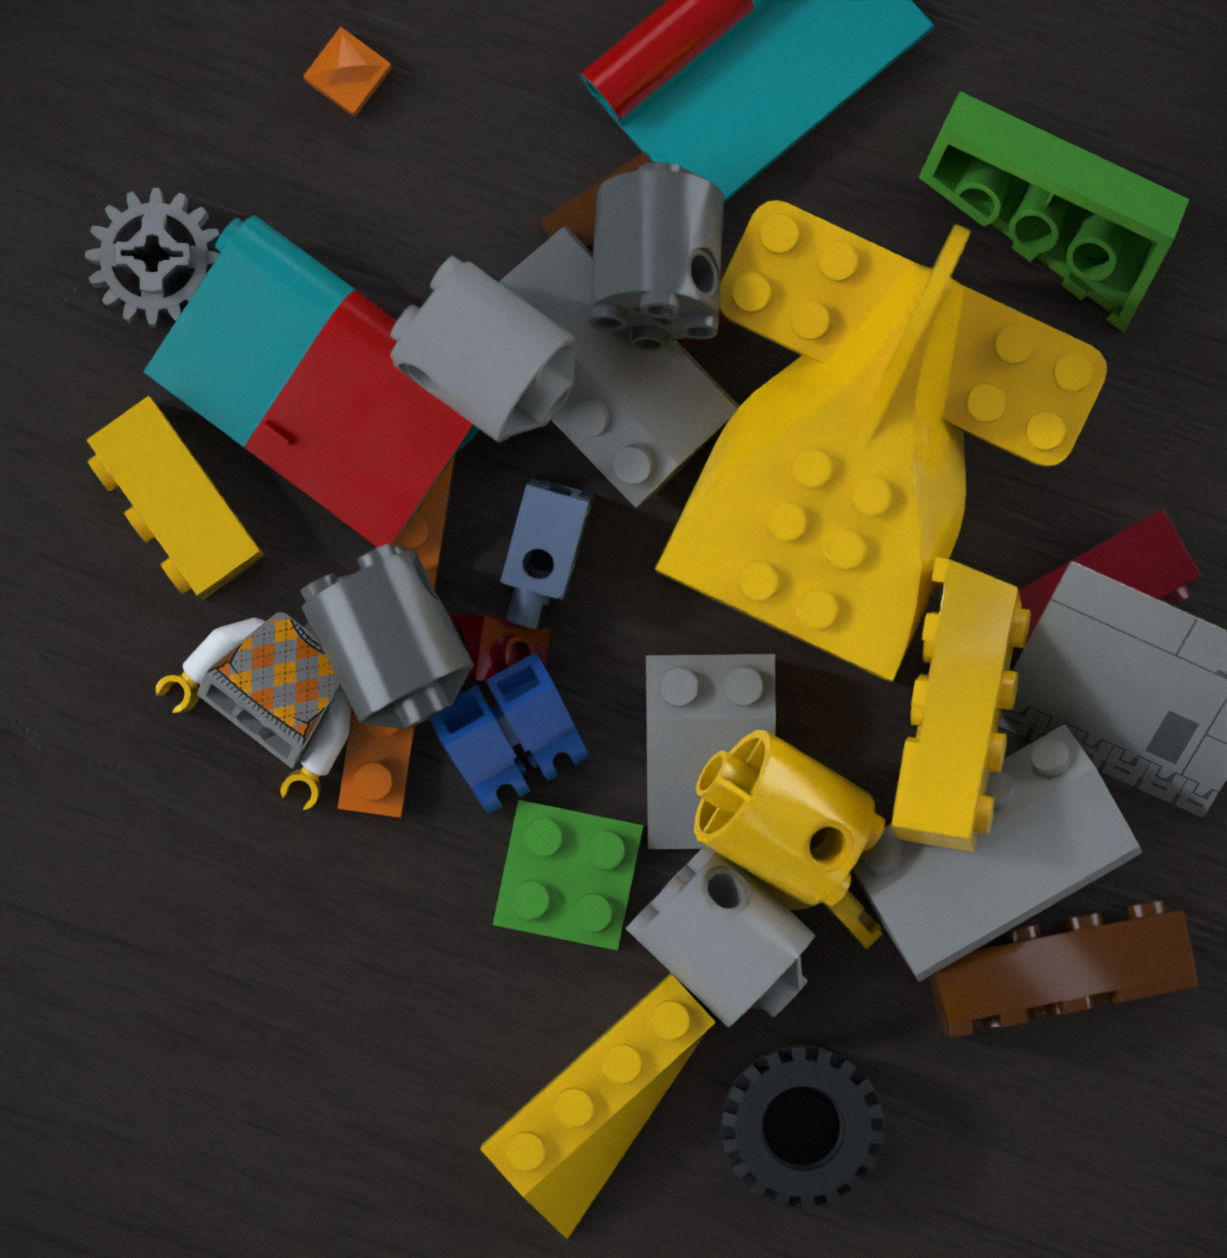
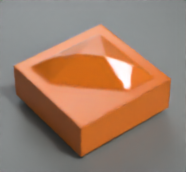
[303,27,392,118]

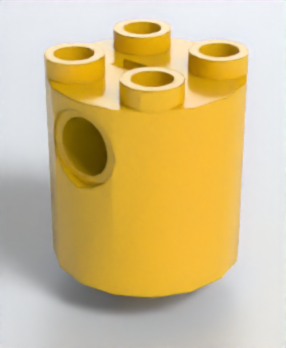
[694,730,885,907]

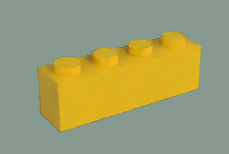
[891,557,1030,853]
[480,973,716,1240]

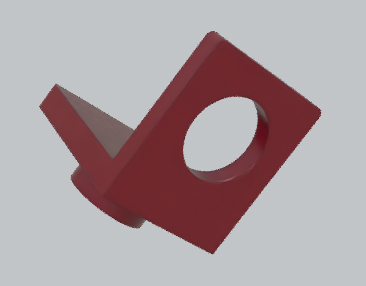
[448,614,551,682]

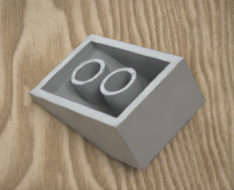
[646,654,776,849]

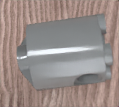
[390,256,576,444]
[625,845,816,1027]

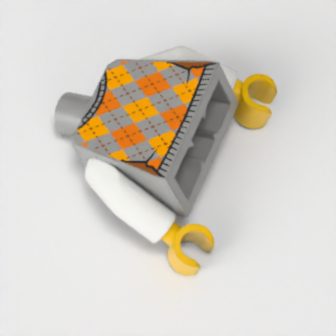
[156,612,352,810]

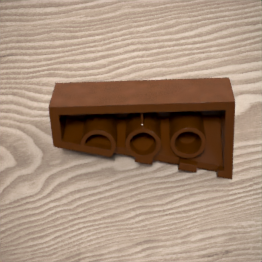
[929,899,1199,1038]

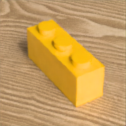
[87,396,265,600]

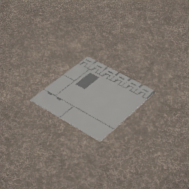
[999,562,1227,817]

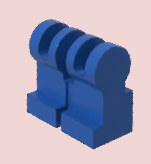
[430,653,590,815]

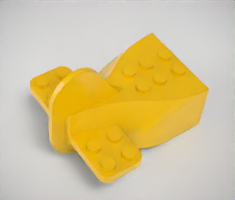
[655,200,1107,682]

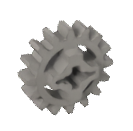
[85,188,220,328]

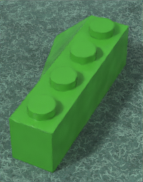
[918,91,1189,333]

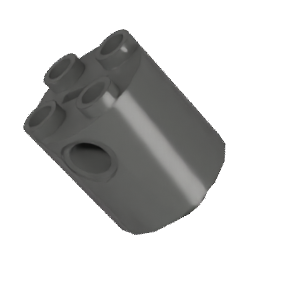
[589,162,725,351]
[300,543,474,729]

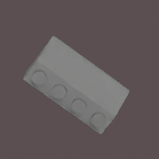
[499,226,740,508]
[851,724,1142,982]

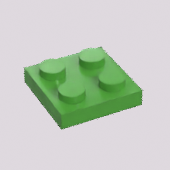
[493,800,643,951]

